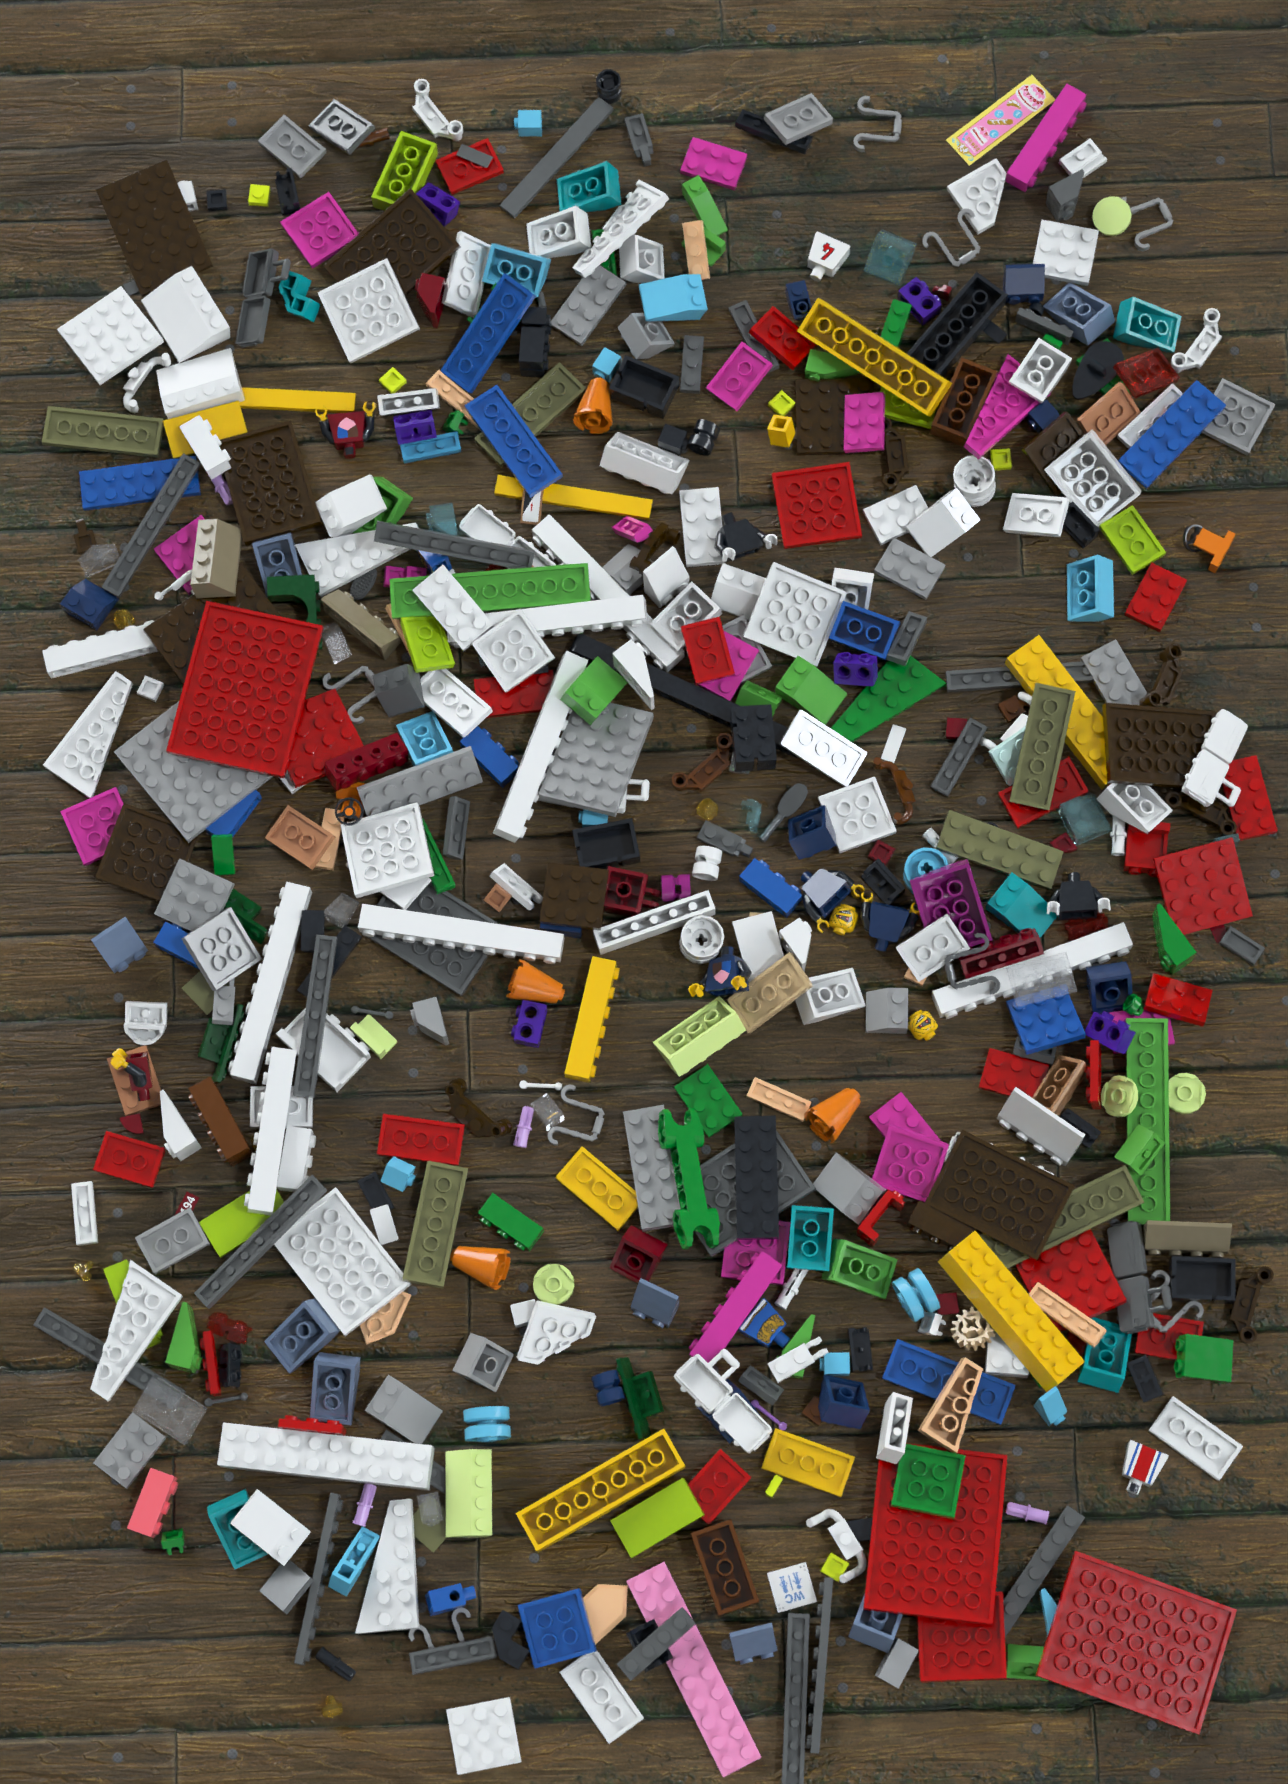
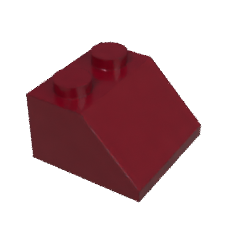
[415,273,446,329]
[609,1225,668,1283]

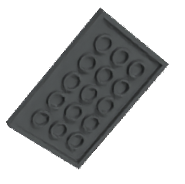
[359,882,499,997]
[694,1130,816,1257]

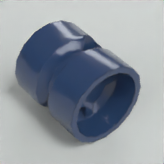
[591,1370,625,1406]

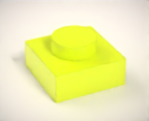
[248,184,270,207]

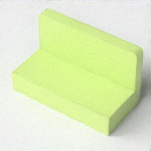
[350,1015,397,1059]

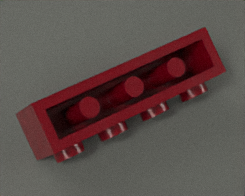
[325,732,408,791]
[958,928,1044,979]

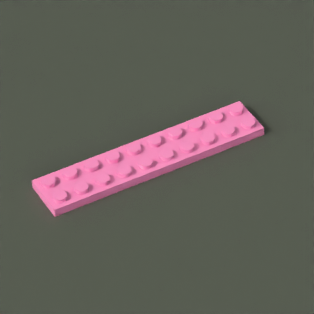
[626,1562,762,1777]

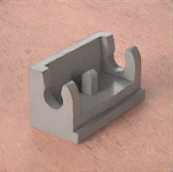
[874,1637,919,1689]

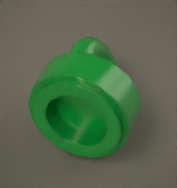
[1123,993,1144,1016]

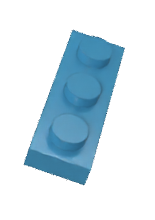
[400,431,461,464]

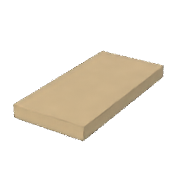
[727,952,813,1033]

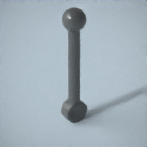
[351,1006,393,1020]
[204,1393,248,1407]

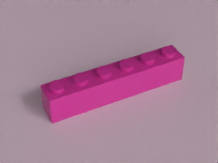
[1005,84,1087,192]
[688,1251,783,1363]

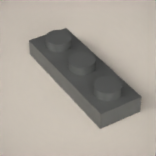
[1015,307,1073,345]
[680,335,704,394]
[887,611,927,666]
[443,796,470,860]

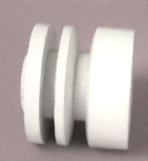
[953,455,996,507]
[679,915,724,964]

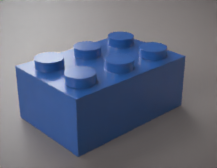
[829,601,900,661]

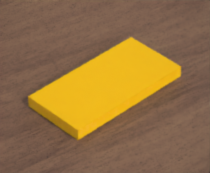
[163,400,247,459]
[555,1146,638,1231]
[761,1428,855,1498]

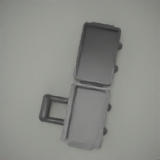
[235,248,291,348]
[1107,1221,1172,1334]

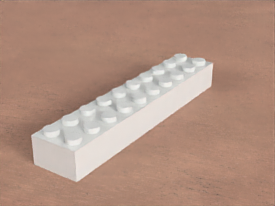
[217,1423,435,1490]

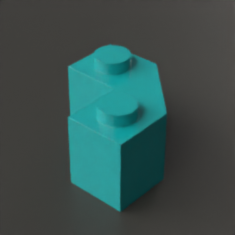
[278,271,321,322]

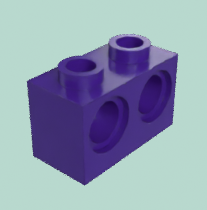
[416,182,460,227]
[898,277,941,326]
[393,409,437,445]
[833,652,878,686]
[511,1000,548,1048]
[1085,1011,1136,1054]

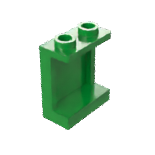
[1174,1334,1233,1384]

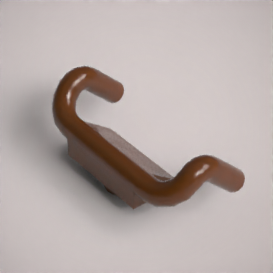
[873,757,916,825]

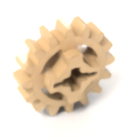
[951,1307,996,1351]

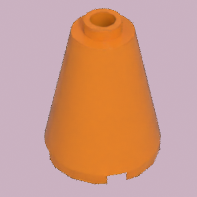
[573,377,613,434]
[506,959,565,1004]
[804,1088,861,1143]
[450,1246,511,1290]

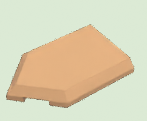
[360,1291,412,1344]
[583,1584,628,1645]

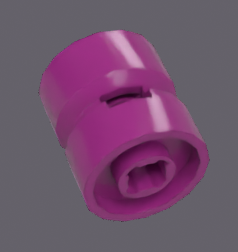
[661,874,691,901]

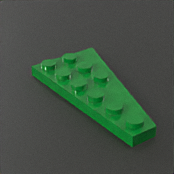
[831,655,947,743]

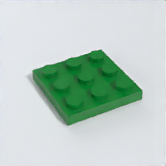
[891,1444,966,1519]

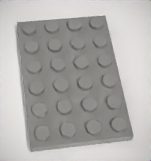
[538,703,654,817]

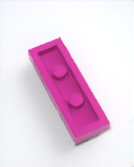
[612,516,653,543]

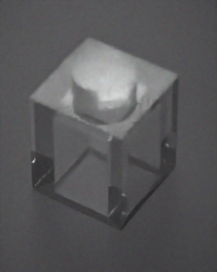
[417,1492,444,1526]

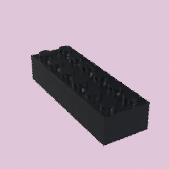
[907,272,1008,377]

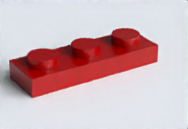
[200,1331,222,1397]

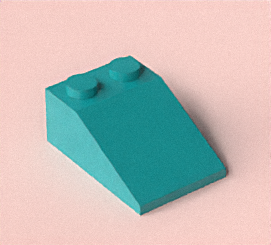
[557,161,621,212]
[1113,297,1182,353]
[986,872,1058,938]
[787,1205,834,1271]
[1077,1317,1132,1393]
[207,1489,268,1569]

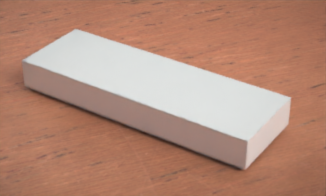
[71,1181,98,1246]

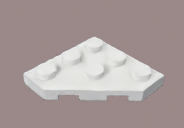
[947,159,1006,234]
[517,1301,596,1365]

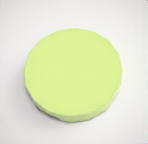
[1092,196,1132,236]
[1169,1073,1206,1114]
[1101,1075,1138,1117]
[533,1264,575,1305]

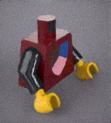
[315,402,376,459]
[111,1049,153,1101]

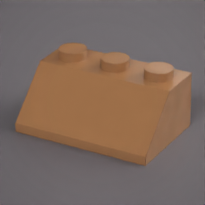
[1032,1055,1086,1117]

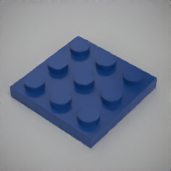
[1006,984,1085,1055]
[518,1588,597,1669]

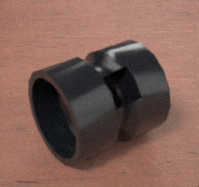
[596,69,621,104]
[687,419,720,456]

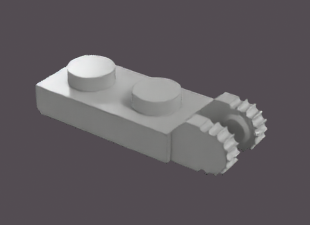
[212,978,235,1025]

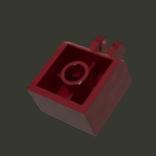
[604,866,662,917]

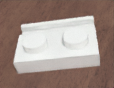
[1059,139,1107,178]

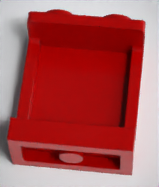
[1124,822,1170,877]
[856,1189,905,1248]

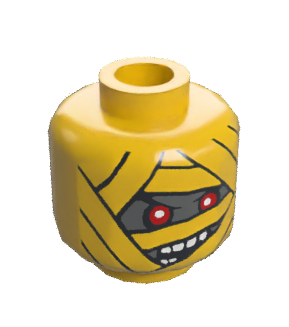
[829,904,858,936]
[908,1010,938,1041]

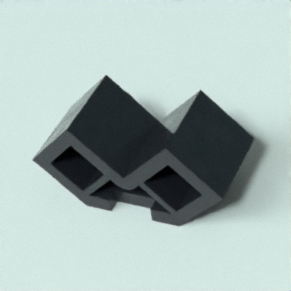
[492,1610,530,1670]

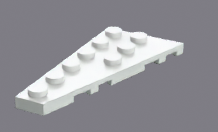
[573,180,669,278]
[295,523,419,597]
[43,671,133,798]
[90,1261,183,1402]
[355,1499,419,1634]

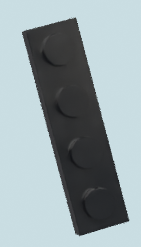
[735,109,813,154]
[297,925,362,998]

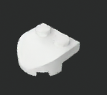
[124,1001,167,1045]

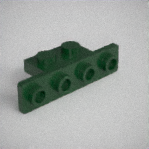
[223,889,267,944]
[198,1004,244,1084]
[616,1357,664,1440]

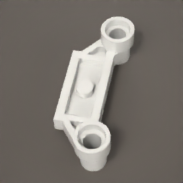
[412,79,463,141]
[1171,308,1222,373]

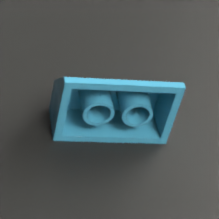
[482,243,551,297]
[1067,555,1114,622]

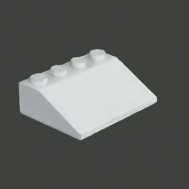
[141,266,230,363]
[156,348,245,419]
[1044,429,1142,527]
[997,1087,1085,1166]

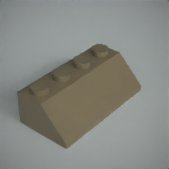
[190,519,242,598]
[321,589,400,661]
[1143,1220,1232,1258]

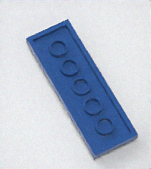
[440,273,536,394]
[1118,380,1226,489]
[464,385,563,498]
[79,456,201,511]
[882,1339,1016,1426]

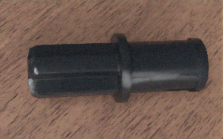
[315,1647,356,1681]

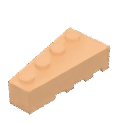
[917,1357,983,1453]

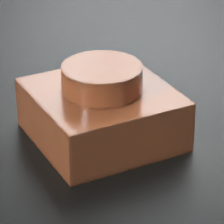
[484,883,512,912]

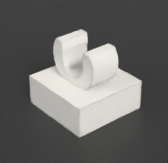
[918,1312,946,1336]

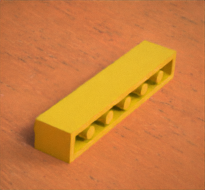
[565,956,620,1083]

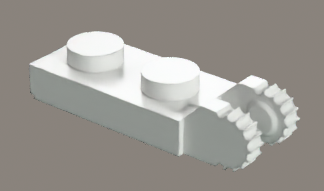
[767,1337,828,1383]

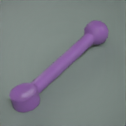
[751,1400,787,1431]

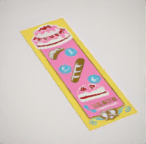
[946,75,1055,166]

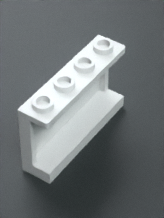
[276,1008,371,1092]

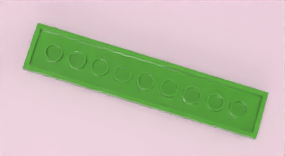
[390,563,591,619]
[1126,1018,1170,1225]

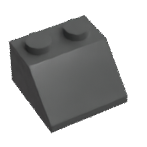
[1046,169,1084,222]
[372,664,425,718]

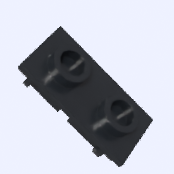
[1060,1108,1101,1148]
[219,1343,242,1387]

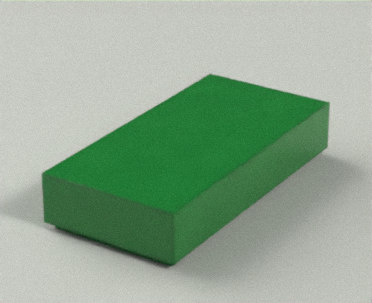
[211,834,236,875]

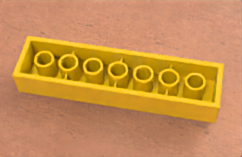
[797,298,952,417]
[1005,635,1111,790]
[938,1231,1085,1392]
[516,1429,685,1553]

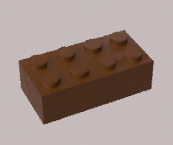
[930,357,998,447]
[188,1077,252,1167]
[691,1519,759,1617]

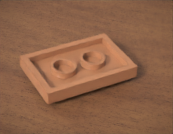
[1076,382,1141,445]
[265,805,336,870]
[107,1045,161,1116]

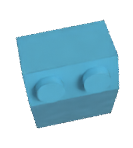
[639,274,708,321]
[396,711,453,767]

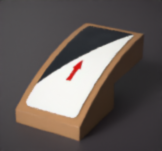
[520,489,544,525]

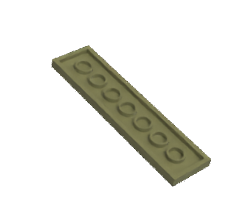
[980,1165,1144,1269]

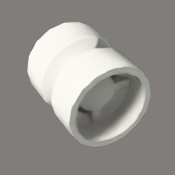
[692,846,722,881]

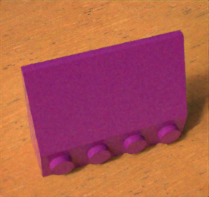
[910,859,992,947]

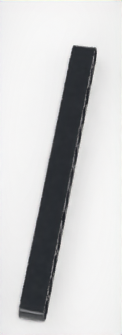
[568,633,799,758]

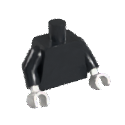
[714,512,777,563]
[1047,872,1111,921]

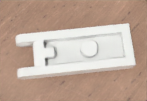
[490,863,543,910]

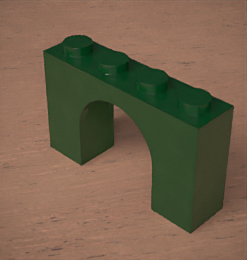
[267,574,322,657]

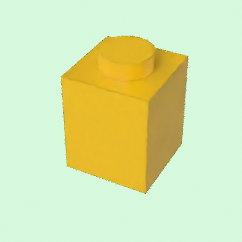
[767,415,795,448]

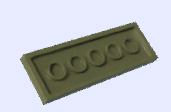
[474,362,586,467]
[42,406,164,458]
[1009,683,1076,810]
[936,810,1064,890]
[402,1161,468,1289]

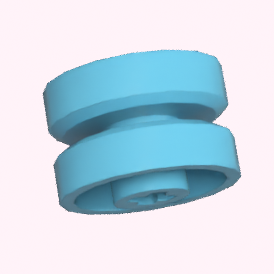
[903,847,948,894]
[892,1268,940,1323]
[463,1406,511,1442]

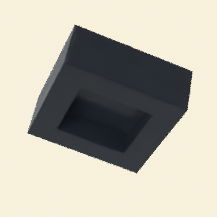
[207,189,228,212]

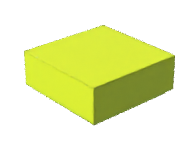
[379,367,407,394]
[768,390,796,416]
[990,448,1012,470]
[765,1475,783,1499]
[820,1553,849,1583]

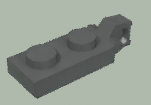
[624,113,653,167]
[697,820,753,858]

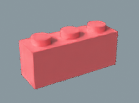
[127,1468,178,1538]

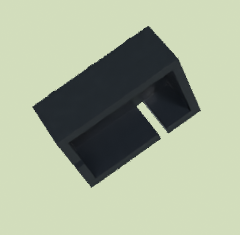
[519,307,552,378]
[609,355,679,419]
[730,704,777,772]
[573,818,641,869]
[1169,1256,1236,1304]

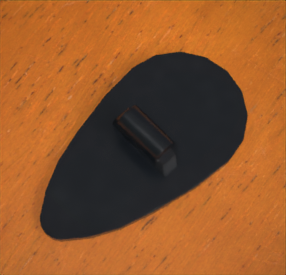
[1072,341,1124,400]

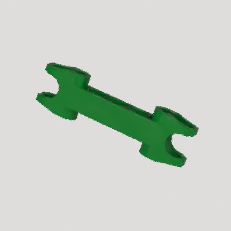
[658,1108,720,1250]

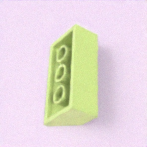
[653,996,746,1077]
[445,1449,492,1537]

